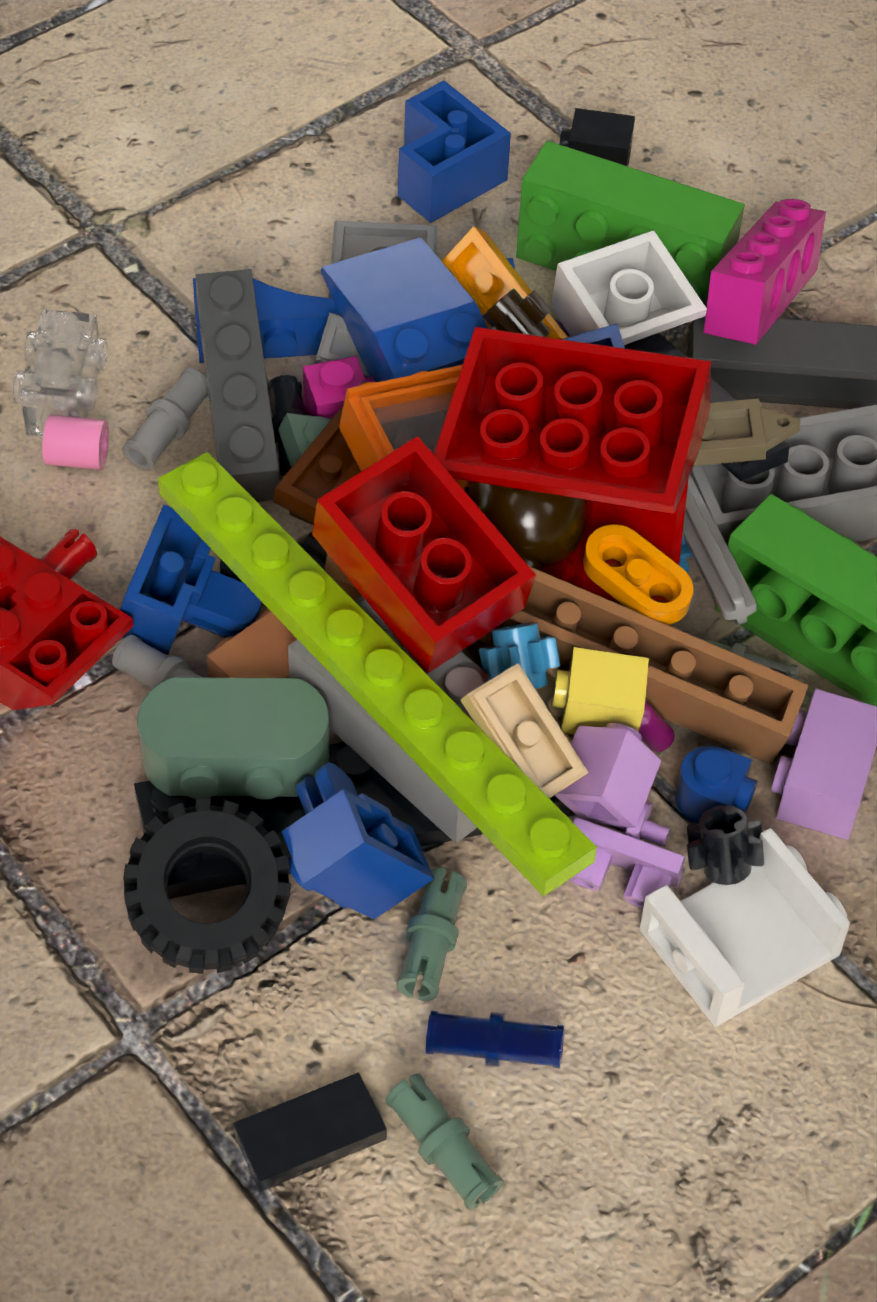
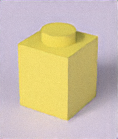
[552,647,649,735]

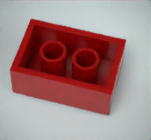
[312,436,536,674]

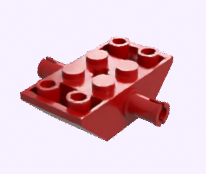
[0,529,134,710]

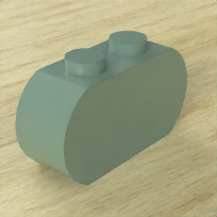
[137,677,330,799]

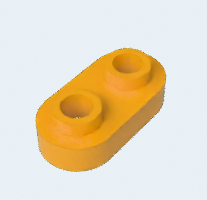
[583,524,693,625]

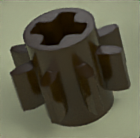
[482,288,552,337]

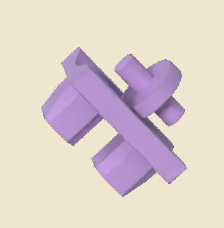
[569,801,685,909]

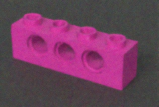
[704,199,826,345]

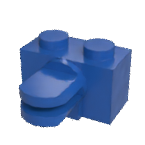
[120,504,261,655]
[282,762,434,920]

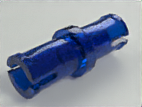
[426,1010,565,1069]

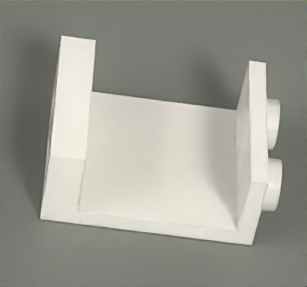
[639,828,850,1027]

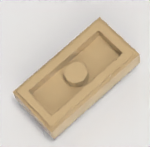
[460,663,589,798]

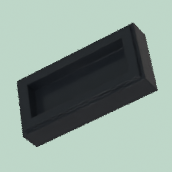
[232,1072,387,1192]

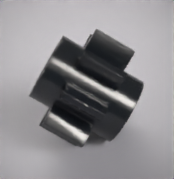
[687,805,764,885]

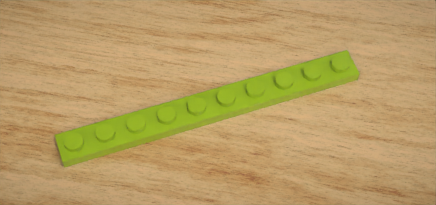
[158,452,597,897]

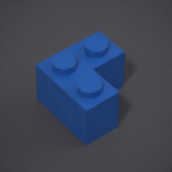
[398,80,511,223]

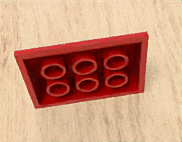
[434,327,711,514]

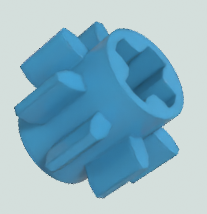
[479,622,561,689]

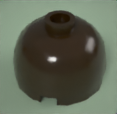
[468,482,588,571]

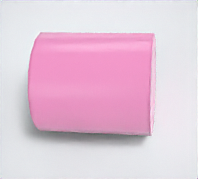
[42,414,109,470]

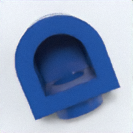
[675,746,758,824]

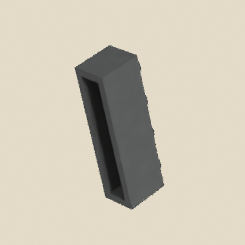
[195,269,279,502]
[687,315,877,409]

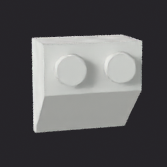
[551,230,707,345]

